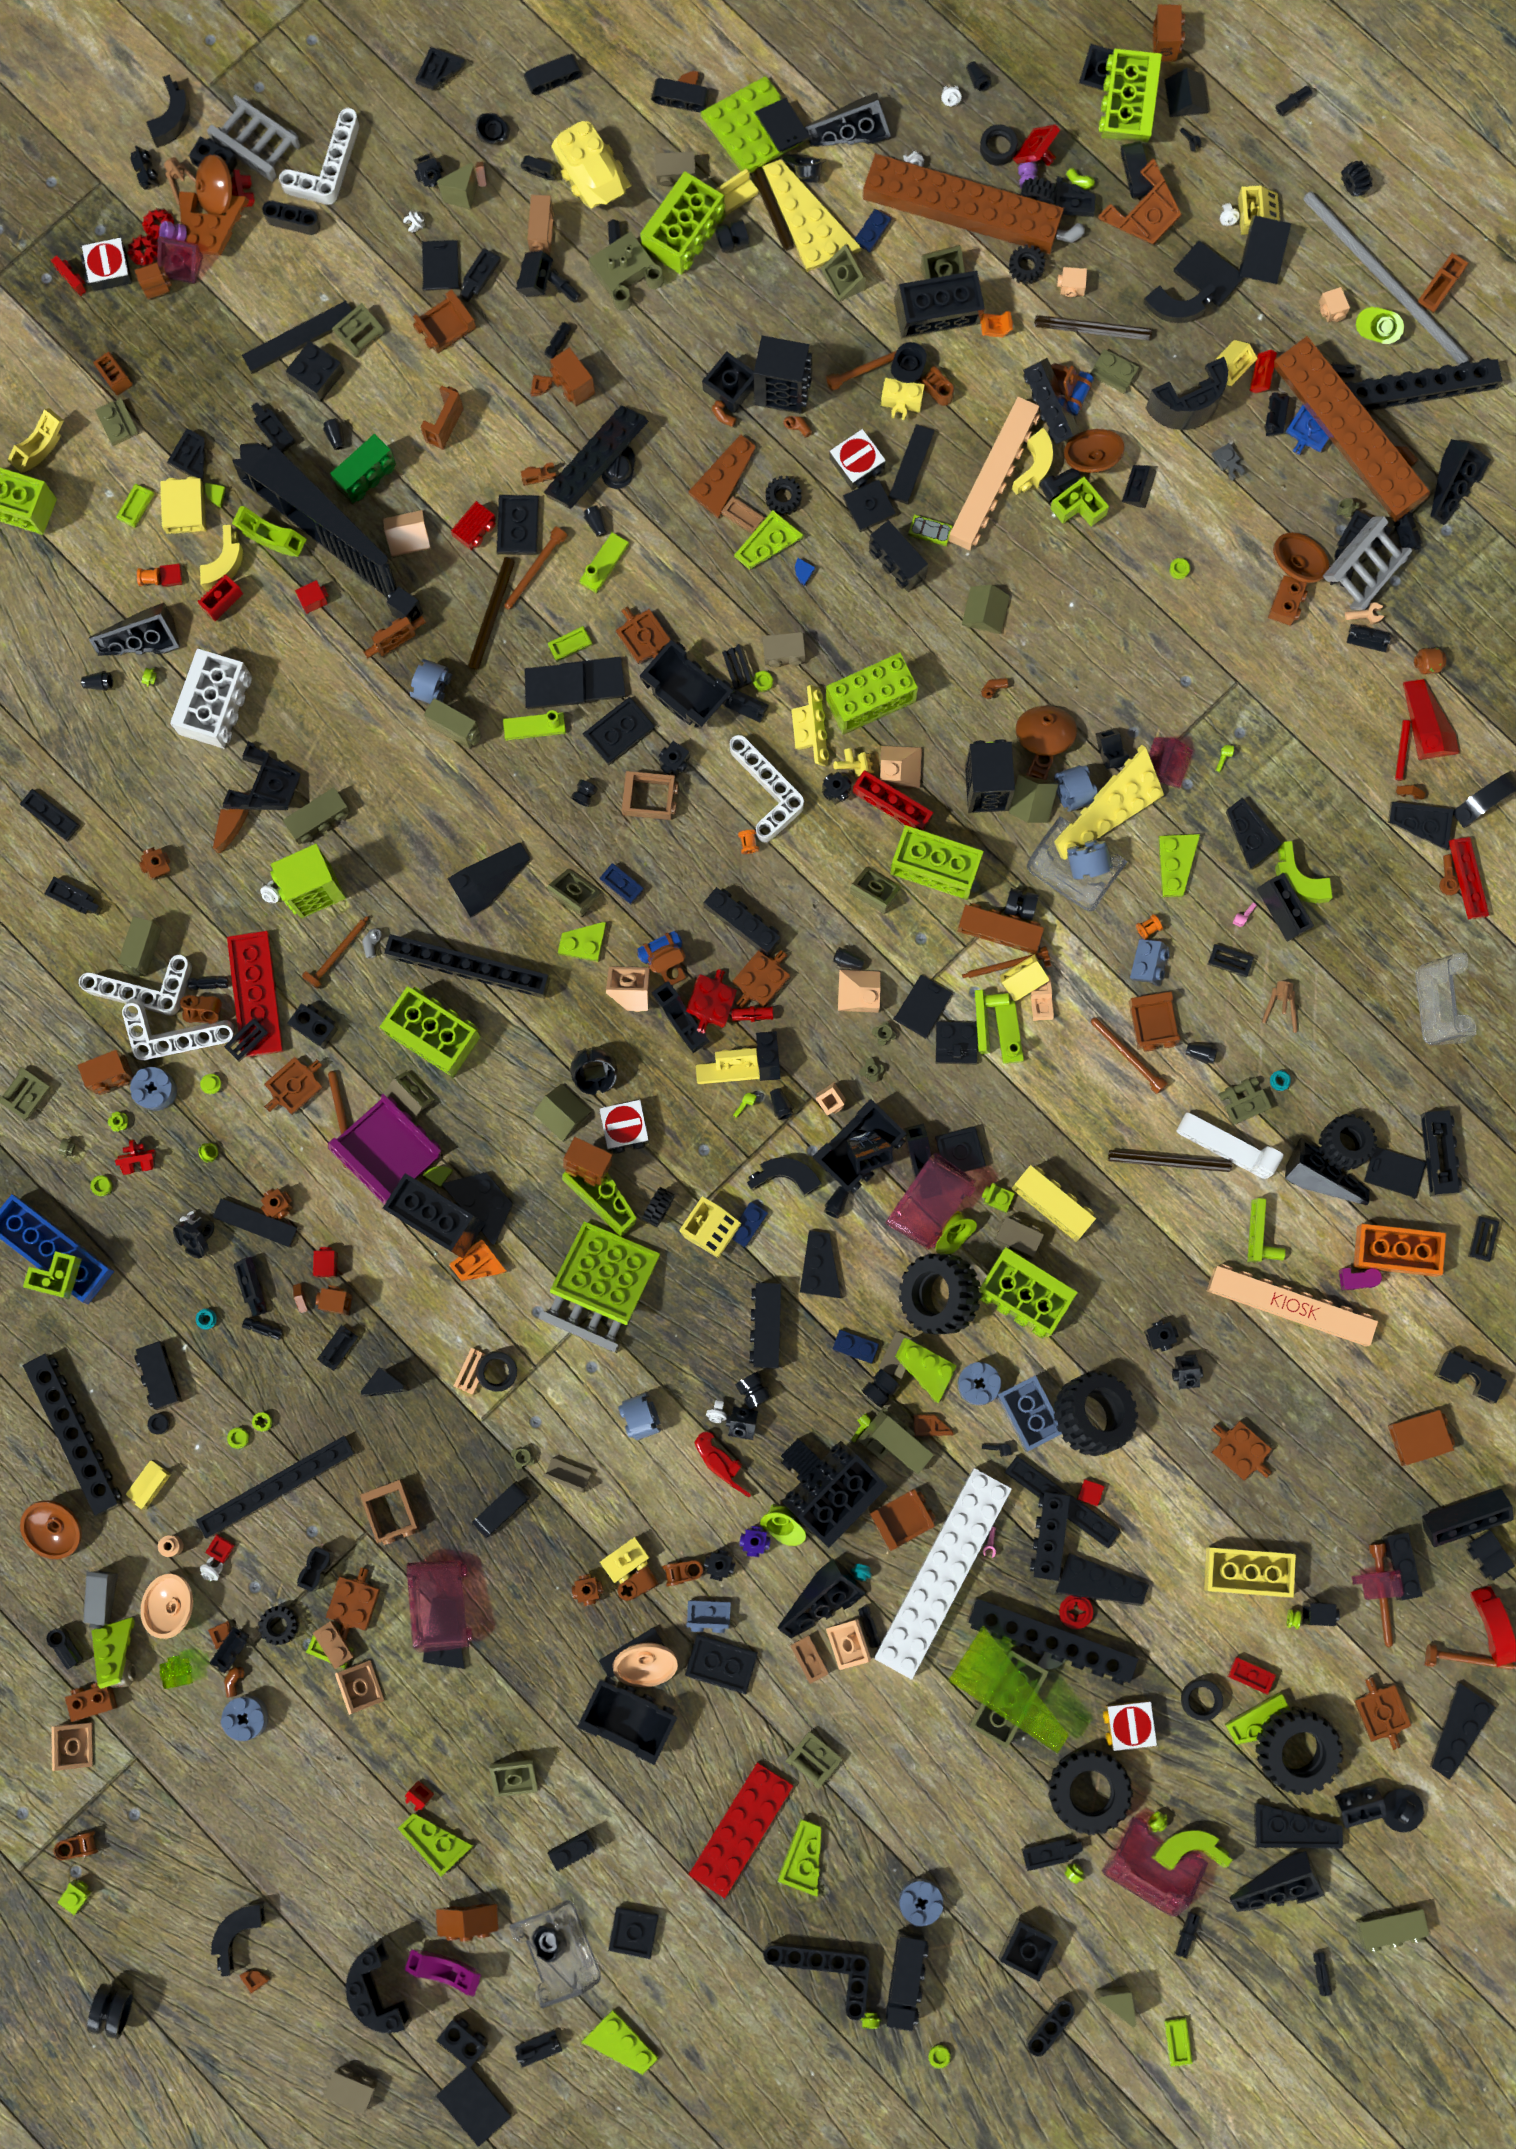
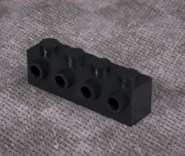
[1023,358,1080,444]
[704,887,781,957]
[749,1283,781,1369]
[1422,1489,1514,1548]
[1030,1490,1070,1581]

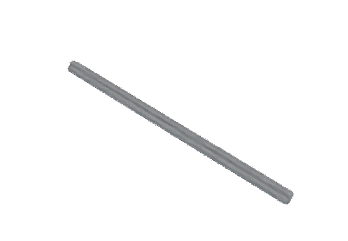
[1303,192,1470,365]

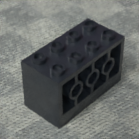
[894,271,985,338]
[754,336,813,414]
[965,739,1015,813]
[382,1173,485,1258]
[782,1441,888,1548]

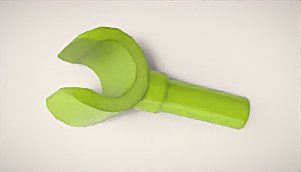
[1215,745,1234,772]
[733,1093,757,1118]
[851,1413,871,1443]

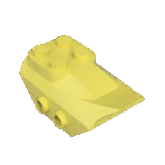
[551,121,632,209]

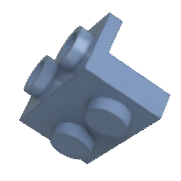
[1130,939,1170,986]
[686,1600,731,1633]

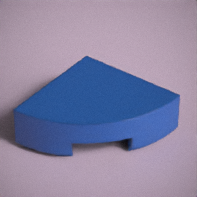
[795,558,815,586]

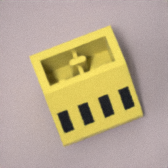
[1238,186,1280,235]
[679,1196,741,1258]

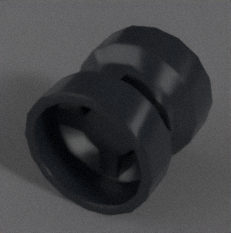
[571,779,598,807]

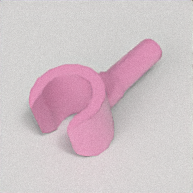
[1233,903,1257,927]
[983,1527,996,1558]

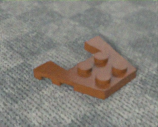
[1098,159,1182,245]
[179,191,249,256]

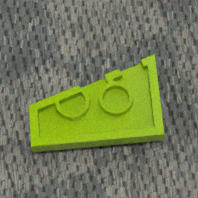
[1158,834,1200,897]
[895,1338,957,1403]
[91,1617,135,1689]
[397,1813,472,1877]
[777,1818,821,1897]

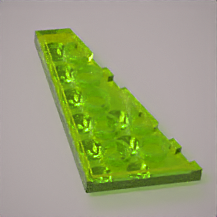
[948,1625,1069,1754]

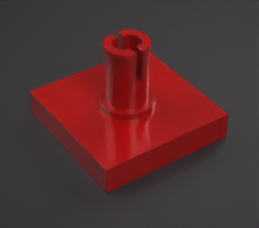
[1012,124,1060,166]

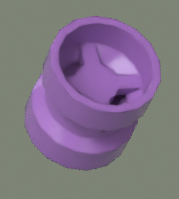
[1018,162,1039,189]
[159,221,186,244]

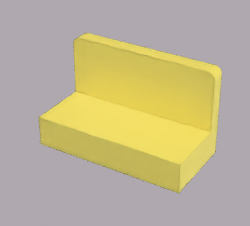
[715,169,759,215]
[1214,340,1257,386]
[1000,954,1049,1001]
[126,1461,171,1509]

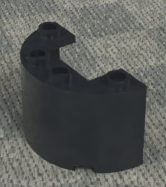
[1146,356,1228,430]
[639,640,733,729]
[812,1099,907,1194]
[577,1677,677,1765]
[346,1937,412,2033]

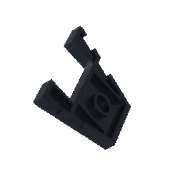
[223,741,301,810]

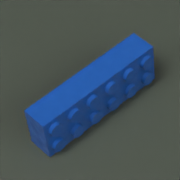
[0,1194,115,1304]

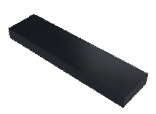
[889,424,935,504]
[213,1198,298,1248]

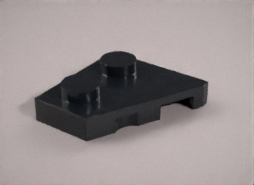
[167,428,205,481]
[1337,510,1392,548]

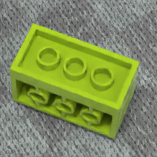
[1098,49,1162,143]
[640,171,726,275]
[0,468,57,535]
[826,653,918,735]
[890,825,984,900]
[270,844,346,919]
[380,986,480,1078]
[979,1247,1078,1338]

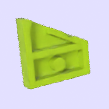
[558,922,606,962]

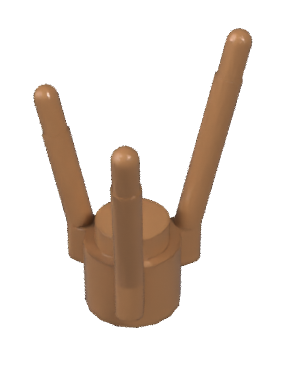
[164,157,196,205]
[1262,981,1297,1033]

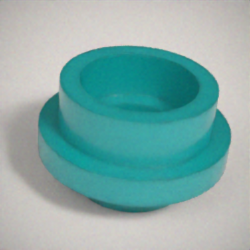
[1270,1070,1291,1091]
[196,1309,217,1330]
[850,1564,872,1581]

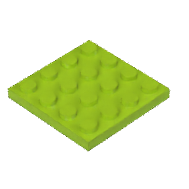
[701,76,807,173]
[550,1221,660,1325]

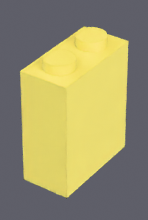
[160,477,206,534]

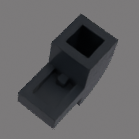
[1096,728,1129,769]

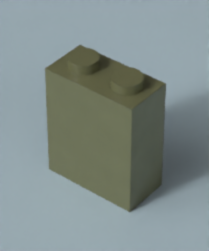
[424,698,481,749]
[118,916,162,977]

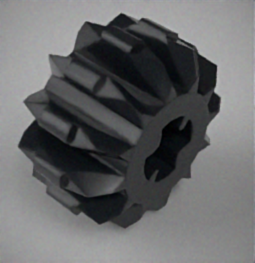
[1341,161,1373,197]

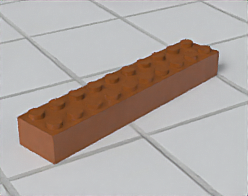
[863,153,1064,254]
[1274,336,1430,522]

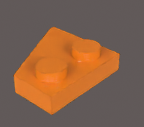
[449,1239,507,1282]

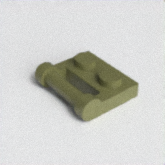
[332,303,385,357]
[0,1067,51,1121]
[785,1731,843,1789]

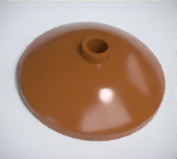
[195,155,232,215]
[1064,429,1125,473]
[1273,533,1329,583]
[1016,705,1077,755]
[20,1500,82,1559]

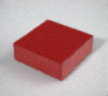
[159,563,183,587]
[1077,1479,1105,1506]
[205,1534,235,1564]

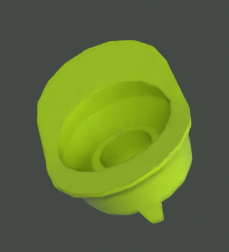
[1356,307,1404,344]
[935,1211,977,1254]
[760,1504,806,1546]

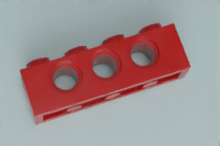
[853,770,933,831]

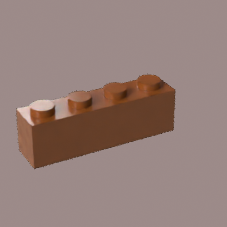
[957,903,1044,954]

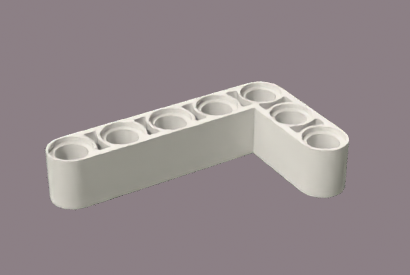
[279,108,359,205]
[730,735,804,842]
[79,955,192,1016]
[122,998,235,1060]
[1176,1113,1284,1179]

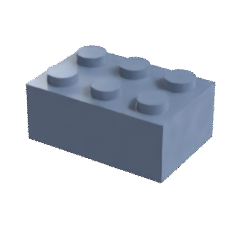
[997,1375,1062,1452]

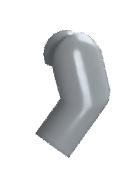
[1056,223,1085,243]
[362,928,382,959]

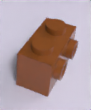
[1268,575,1308,626]
[316,1285,353,1316]
[65,1683,118,1722]

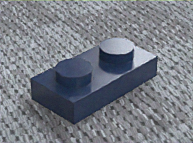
[854,209,891,253]
[599,863,644,905]
[732,1202,768,1248]
[832,1330,879,1364]

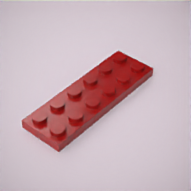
[227,931,283,1058]
[688,1762,794,1899]

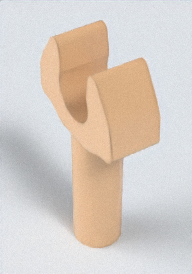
[1345,603,1384,625]

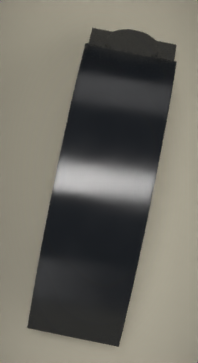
[146,74,190,148]
[1144,283,1216,323]
[1453,770,1516,828]
[651,981,710,1053]
[903,1124,942,1199]
[747,1158,822,1197]
[211,1902,265,1977]

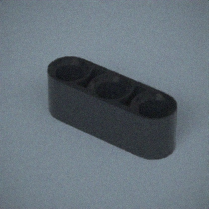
[524,54,583,95]
[651,78,710,113]
[1120,141,1153,199]
[262,201,321,235]
[472,1481,531,1539]
[1026,1997,1075,2057]

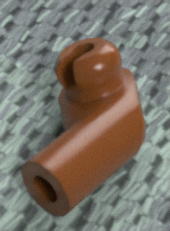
[712,400,737,427]
[783,416,813,438]
[1395,446,1419,467]
[981,678,1008,699]
[224,1667,245,1698]

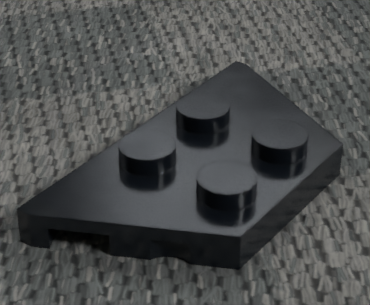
[442,1172,513,1246]

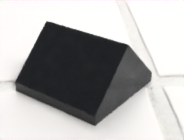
[1079,43,1114,91]
[1164,68,1209,117]
[361,1367,409,1397]

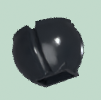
[570,1046,618,1095]

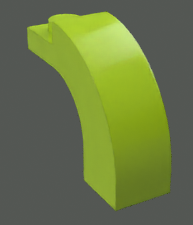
[232,506,307,557]
[1275,841,1332,903]
[1151,1831,1232,1870]

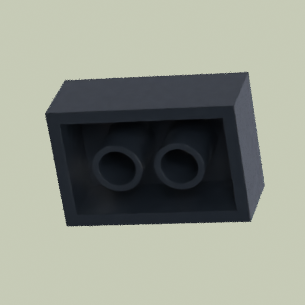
[869,520,928,592]

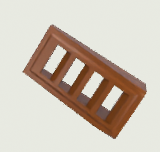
[93,351,132,396]

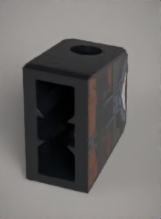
[846,1131,893,1175]

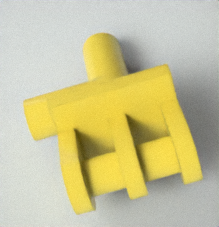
[833,748,874,778]

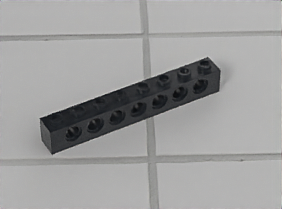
[1345,358,1503,411]
[384,934,550,999]
[22,1353,123,1516]
[967,1598,1138,1685]

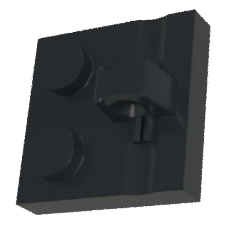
[935,1022,978,1065]

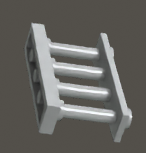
[207,95,301,182]
[1323,516,1413,610]
[538,1295,636,1353]

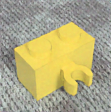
[881,378,924,420]
[600,1537,650,1583]

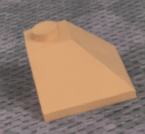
[880,746,922,788]
[606,967,650,1012]
[838,970,881,1013]

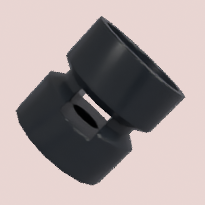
[715,219,749,253]
[1004,888,1039,920]
[861,1369,901,1409]
[735,1371,773,1410]

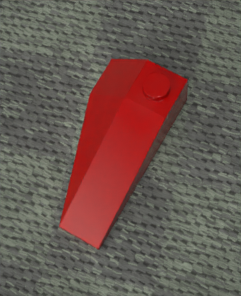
[1403,679,1459,760]

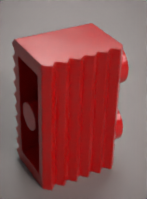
[451,501,496,550]
[198,575,243,622]

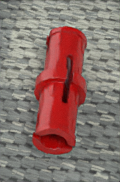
[731,1006,773,1022]

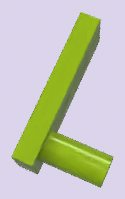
[579,532,629,594]
[503,710,566,741]
[975,990,1011,1054]
[994,1000,1024,1064]
[1247,1198,1285,1263]

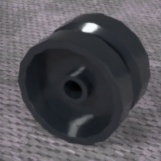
[87,1983,133,2039]

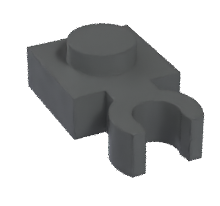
[1211,443,1244,481]

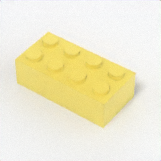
[1012,1165,1096,1242]
[1204,1547,1296,1598]

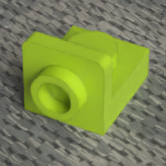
[982,1182,1015,1213]
[57,1880,92,1915]

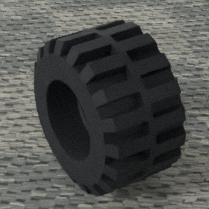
[1319,1114,1377,1171]

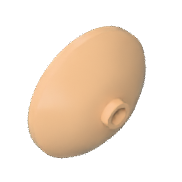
[141,1574,193,1639]
[613,1643,678,1687]

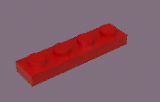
[1449,837,1489,920]

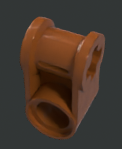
[918,366,954,406]
[1026,754,1054,780]
[180,995,222,1024]
[662,1560,704,1587]
[618,1566,659,1601]
[54,1831,99,1860]

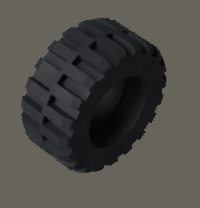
[899,1254,981,1334]
[1054,1371,1138,1456]
[1255,1707,1343,1795]
[1048,1748,1133,1835]

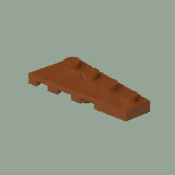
[688,434,756,519]

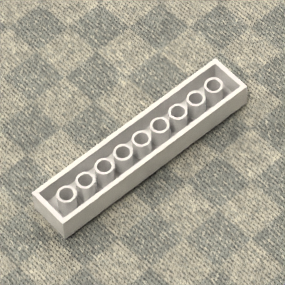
[873,1468,1011,1679]

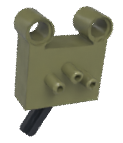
[588,219,663,311]

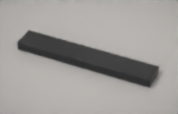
[242,301,352,374]
[1004,1456,1121,1549]

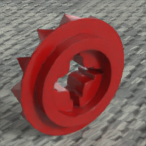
[142,207,174,239]
[128,234,160,265]
[1059,1595,1093,1629]

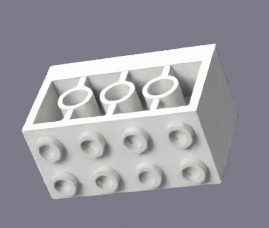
[170,649,252,749]

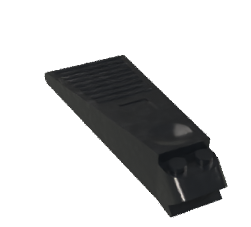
[233,443,397,598]

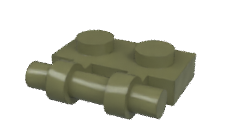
[1218,1077,1272,1126]

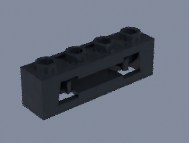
[1420,1110,1462,1197]

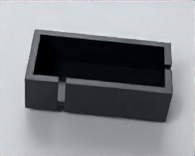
[885,1930,929,2031]

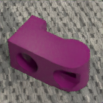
[1339,1268,1382,1291]

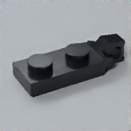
[460,248,501,302]
[251,402,296,452]
[44,877,102,915]
[234,1257,267,1316]
[1022,1839,1083,1871]

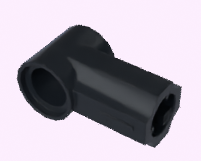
[1039,468,1081,502]
[46,1627,84,1670]

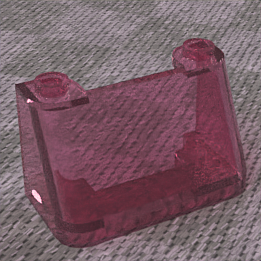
[885,1152,977,1250]
[407,1560,473,1653]
[1102,1817,1209,1917]

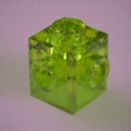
[159,1655,193,1690]

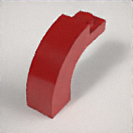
[1470,1586,1516,1667]

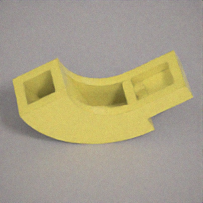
[7,408,64,473]
[1012,428,1053,495]
[200,525,243,591]

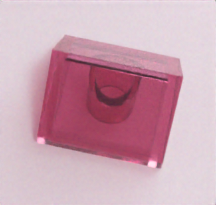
[157,236,203,284]
[1149,737,1193,789]

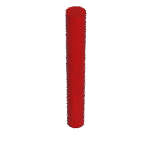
[1395,720,1411,781]

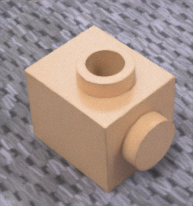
[1057,267,1087,297]
[1319,287,1350,323]
[816,1082,846,1115]

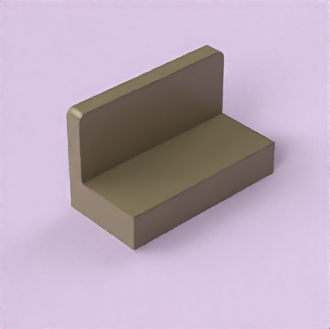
[384,1071,435,1121]
[879,1332,920,1380]
[543,1458,592,1493]

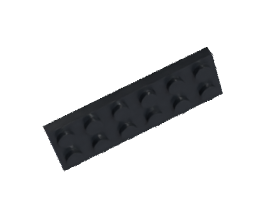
[544,405,649,509]

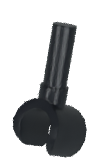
[1180,128,1202,152]
[982,1444,1012,1457]

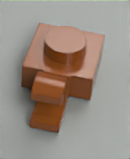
[520,462,556,486]

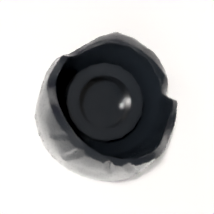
[476,113,510,144]
[531,1925,567,1963]

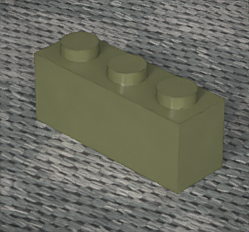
[283,787,350,844]
[866,1412,934,1474]
[1355,1907,1429,1952]

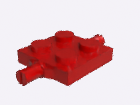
[686,969,737,1033]

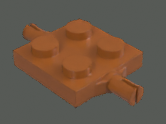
[616,606,670,665]
[363,616,426,659]
[732,950,790,1008]
[264,1057,323,1115]
[1211,1421,1272,1481]
[326,1567,381,1640]
[1354,1677,1411,1750]

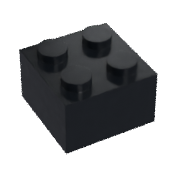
[285,341,344,402]
[702,351,754,413]
[998,1918,1058,1982]

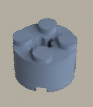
[410,659,452,704]
[1054,765,1098,812]
[1067,840,1113,879]
[130,1067,177,1111]
[957,1362,1001,1406]
[618,1392,661,1441]
[221,1696,268,1741]
[899,1878,943,1926]

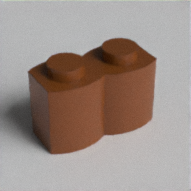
[135,262,172,300]

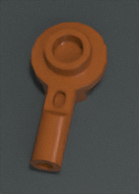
[1439,855,1460,896]

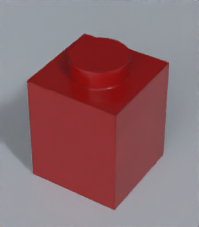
[295,580,329,614]
[313,1247,338,1278]

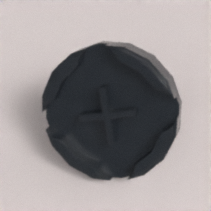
[173,1218,214,1259]
[1382,1788,1424,1833]

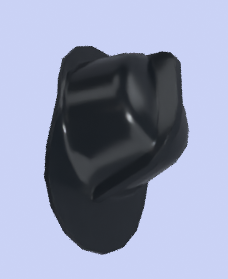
[782,154,826,182]
[891,342,927,383]
[602,446,635,489]

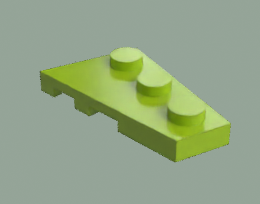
[734,511,804,570]
[1225,1692,1290,1745]
[582,2009,658,2075]

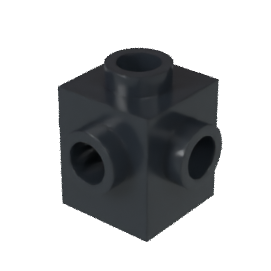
[413,153,444,187]
[658,741,690,776]
[822,771,851,805]
[1144,1320,1179,1352]
[1172,1354,1203,1390]
[725,1406,758,1440]
[704,1549,736,1581]

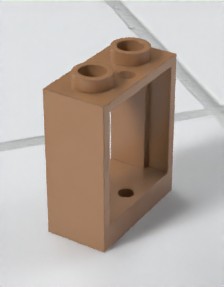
[527,195,554,257]
[622,771,679,820]
[360,1480,420,1545]

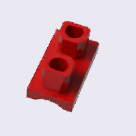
[231,170,255,212]
[115,1139,156,1175]

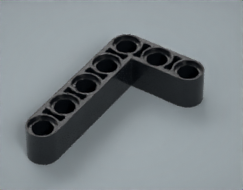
[763,1942,870,2021]

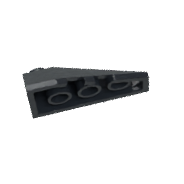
[804,92,891,146]
[1430,439,1491,525]
[89,602,180,656]
[447,842,530,918]
[1285,1137,1370,1206]
[777,1558,866,1639]
[1229,1851,1325,1912]

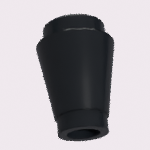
[966,61,991,92]
[323,418,345,450]
[583,505,607,537]
[81,671,113,691]
[833,947,865,971]
[1186,1043,1218,1065]
[770,1088,794,1120]
[824,1186,849,1219]

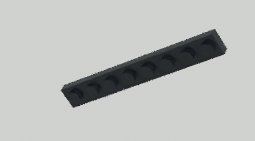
[196,1435,355,1539]

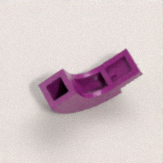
[405,1949,481,1996]

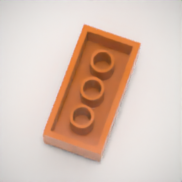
[1353,1224,1446,1277]

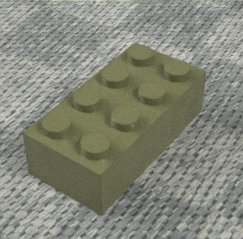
[968,1649,1049,1748]

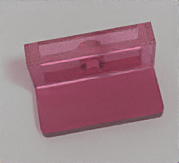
[1352,1570,1404,1600]

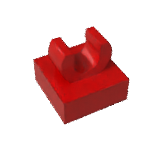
[405,1780,434,1811]

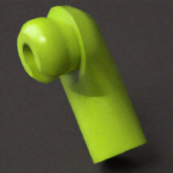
[1066,168,1095,189]

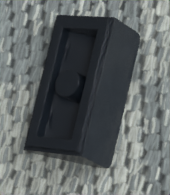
[1122,465,1156,508]

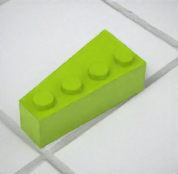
[562,1172,636,1237]

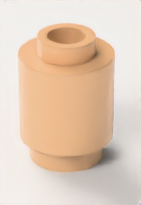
[158,1535,183,1557]

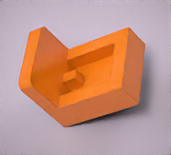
[980,311,1013,338]

